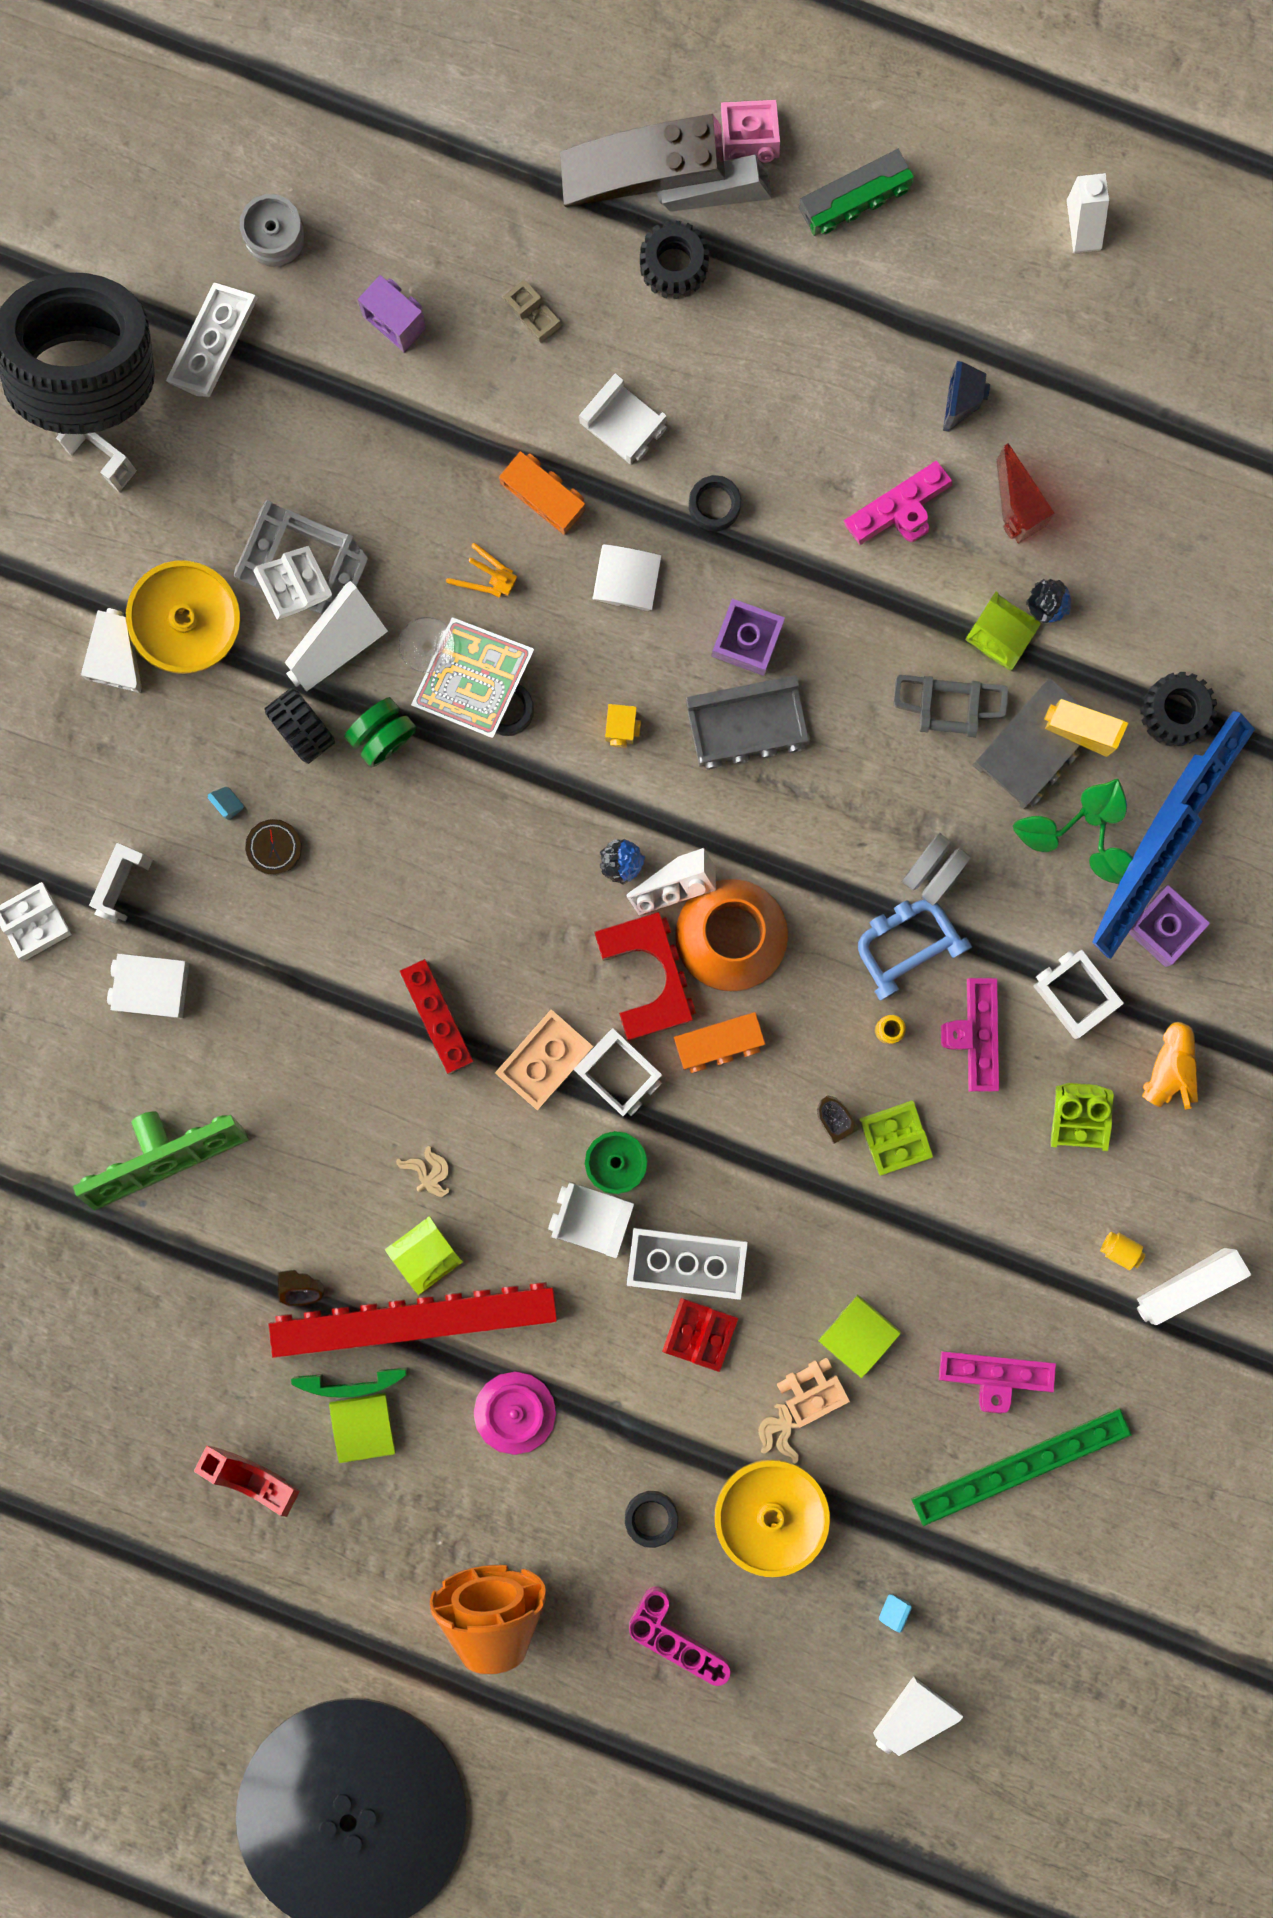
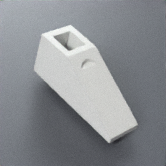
[627,848,716,915]

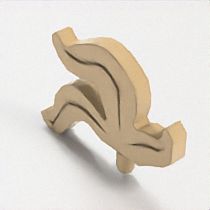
[396,1146,449,1197]
[758,1404,799,1464]

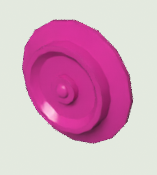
[474,1371,556,1455]

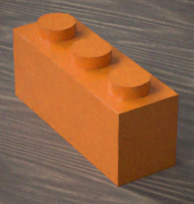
[499,451,586,536]
[674,1012,765,1073]

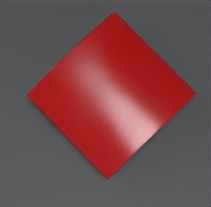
[662,1298,738,1372]

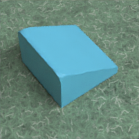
[207,787,244,820]
[879,1594,912,1633]

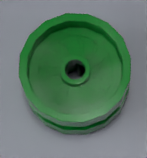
[344,697,417,768]
[584,1131,647,1194]

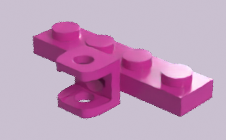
[844,460,953,545]
[941,978,999,1092]
[938,1351,1056,1414]

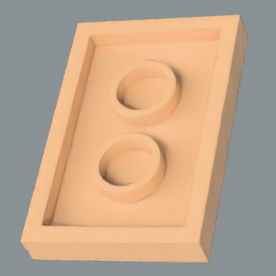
[495,1010,594,1110]

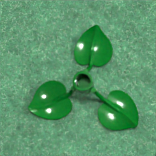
[1012,779,1133,884]

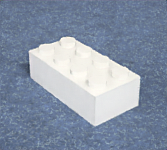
[627,1228,748,1300]

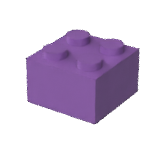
[357,275,426,352]
[712,598,785,676]
[1129,885,1210,967]

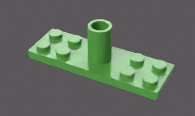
[73,1111,249,1211]

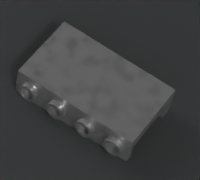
[686,675,810,770]
[972,678,1083,809]

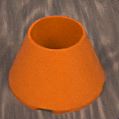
[675,879,788,991]
[430,1565,546,1674]

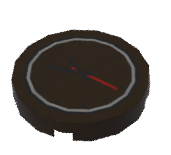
[245,819,302,875]

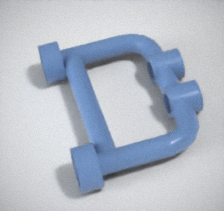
[858,900,972,1001]

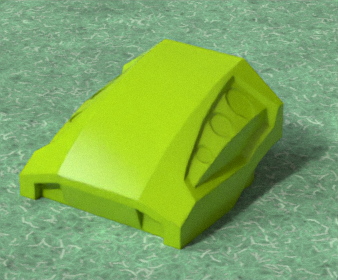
[965,591,1041,671]
[1051,1083,1114,1151]
[385,1216,464,1295]

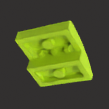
[859,1100,933,1176]
[818,1295,901,1378]
[329,1393,395,1463]

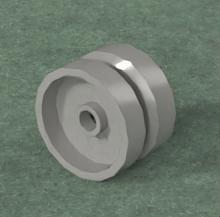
[240,194,305,266]
[901,832,971,906]

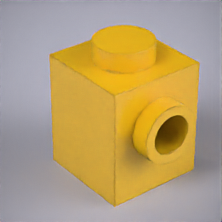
[605,704,641,748]

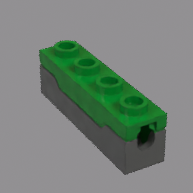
[799,148,914,236]

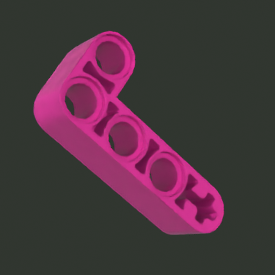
[629,1586,730,1686]

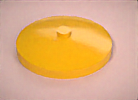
[126,560,240,674]
[714,1459,830,1577]

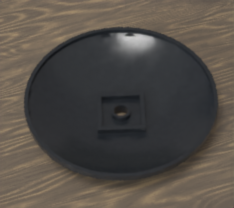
[236,1698,467,1918]

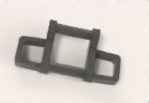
[893,675,1008,738]

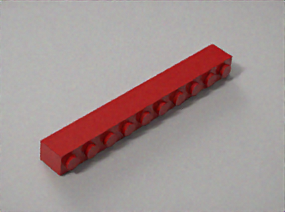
[268,1282,557,1358]

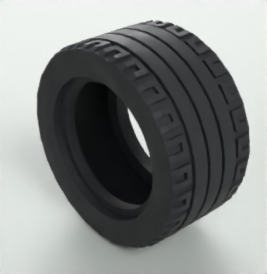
[0,272,155,434]

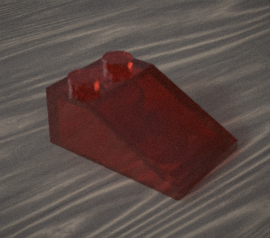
[996,443,1055,544]

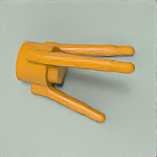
[446,543,518,598]

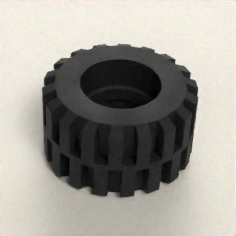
[640,220,709,299]
[1140,672,1217,746]
[264,687,335,764]

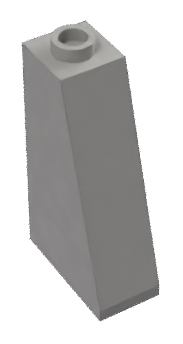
[657,155,772,212]

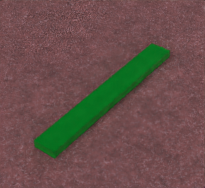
[911,1408,1132,1526]

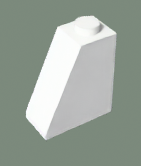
[1067,173,1109,253]
[81,608,142,693]
[873,1676,963,1756]

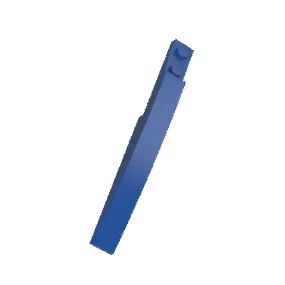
[1092,711,1255,959]

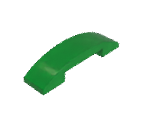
[291,1367,408,1398]

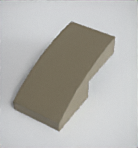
[503,279,562,343]

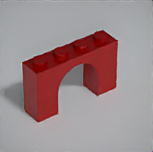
[594,912,696,1041]

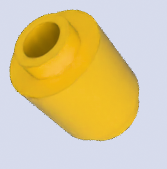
[875,1015,906,1044]
[1100,1231,1145,1271]

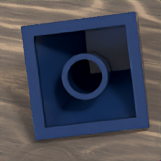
[943,361,990,431]

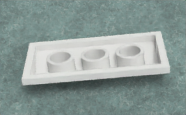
[166,283,258,397]

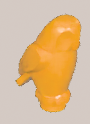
[1142,1022,1198,1110]

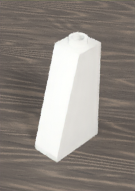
[285,581,388,691]
[1137,1248,1251,1325]

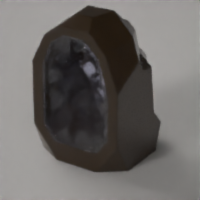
[817,1095,858,1144]
[278,1270,324,1306]

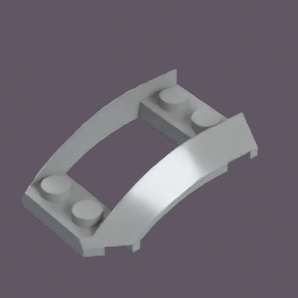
[233,500,368,614]

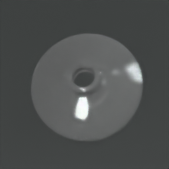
[399,617,455,673]

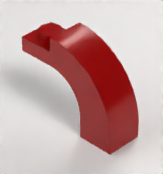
[194,1445,300,1517]

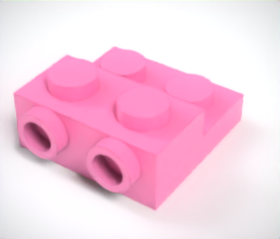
[721,100,780,163]

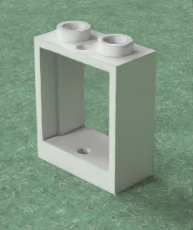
[1033,950,1124,1039]
[574,1028,662,1116]

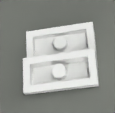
[593,545,661,611]
[254,546,332,620]
[0,882,72,962]

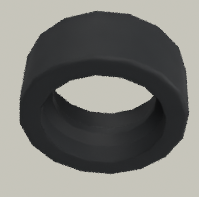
[688,475,742,532]
[495,684,534,736]
[625,1491,679,1548]

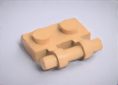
[777,1358,850,1428]

